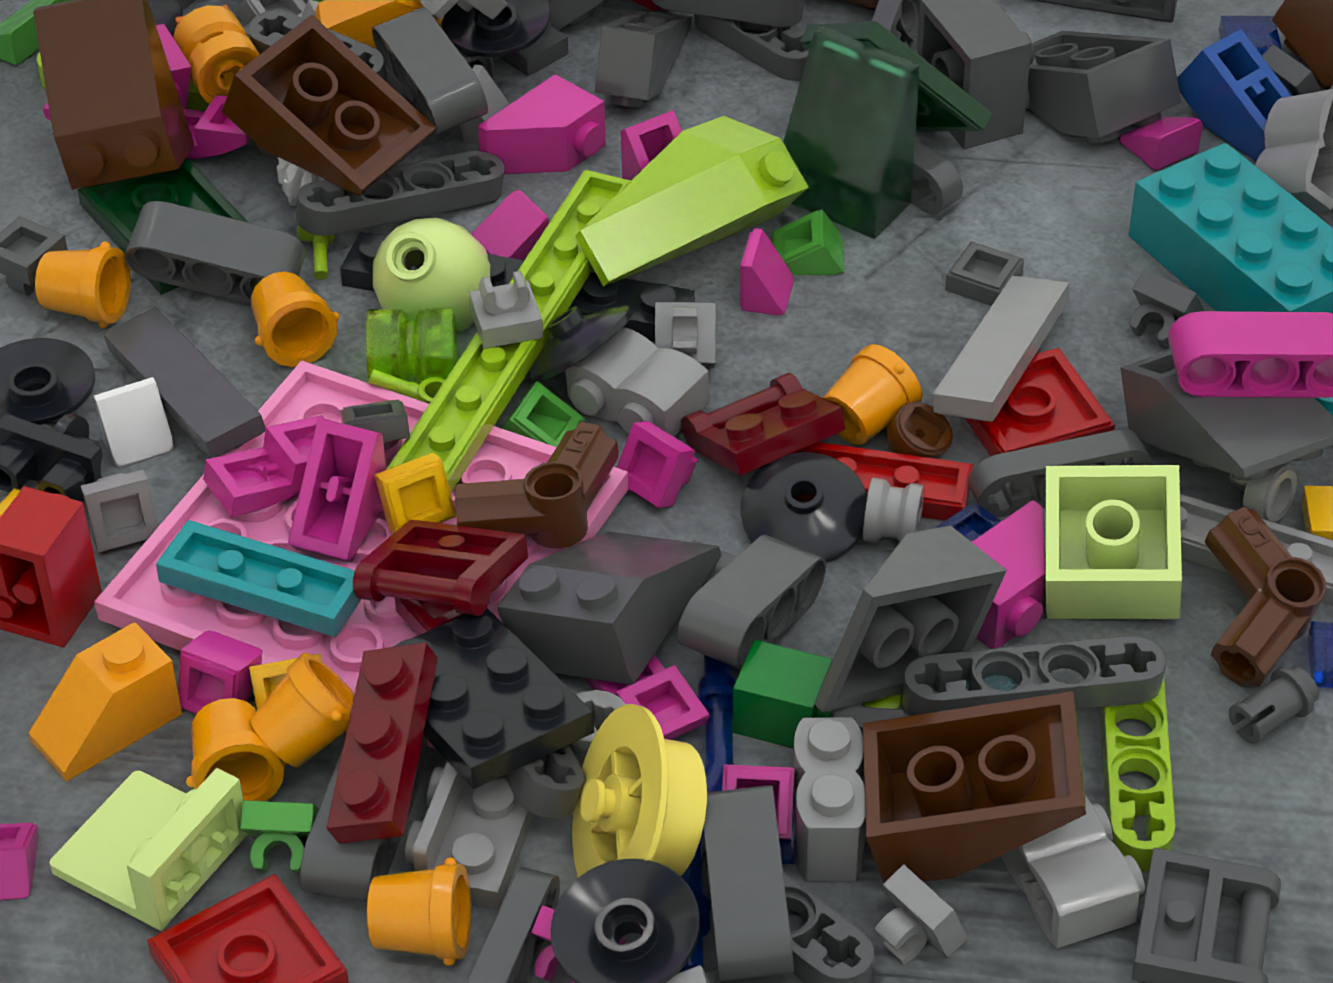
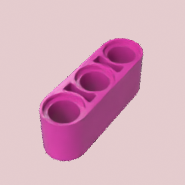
[1168,311,1333,398]

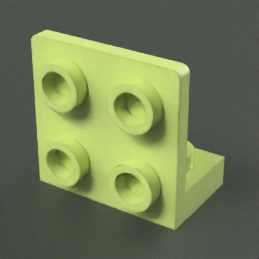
[49,768,248,931]

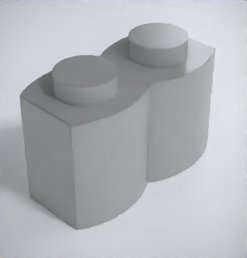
[1255,89,1333,213]
[566,327,709,437]
[793,717,866,882]
[1001,795,1145,948]

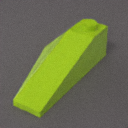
[575,116,809,287]

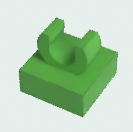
[240,800,319,873]

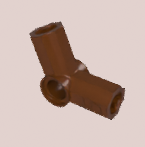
[455,422,619,549]
[1204,506,1326,687]

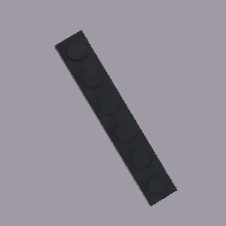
[340,232,695,342]

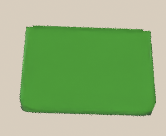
[772,209,845,275]
[500,381,585,447]

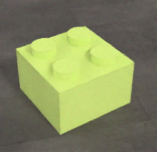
[1046,465,1182,619]

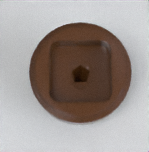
[887,402,953,459]

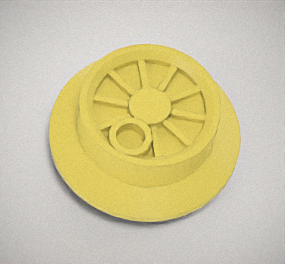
[572,704,707,878]

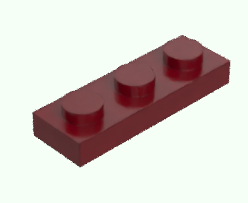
[326,642,438,844]

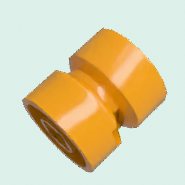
[173,5,260,104]

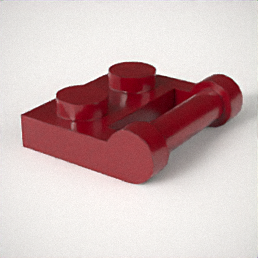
[681,373,846,476]
[353,519,528,616]

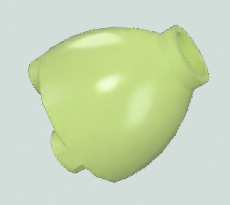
[373,218,491,336]

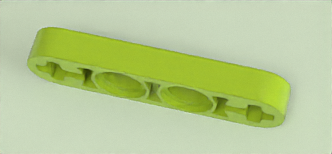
[1100,677,1176,872]

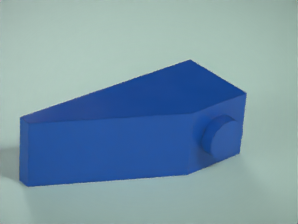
[1177,29,1291,161]

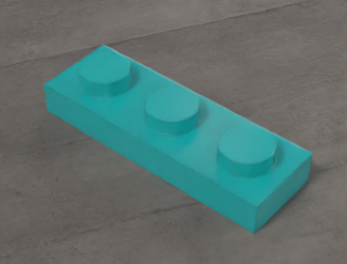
[156,520,361,637]

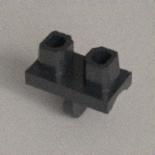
[0,413,103,501]

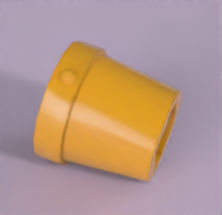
[35,241,131,329]
[251,271,340,367]
[823,344,923,445]
[250,652,355,768]
[186,698,287,801]
[367,857,472,966]

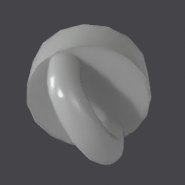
[1229,463,1297,523]

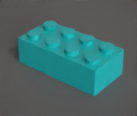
[1128,142,1333,313]

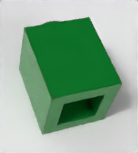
[733,640,834,749]

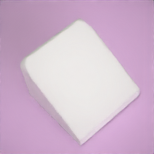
[94,377,174,467]

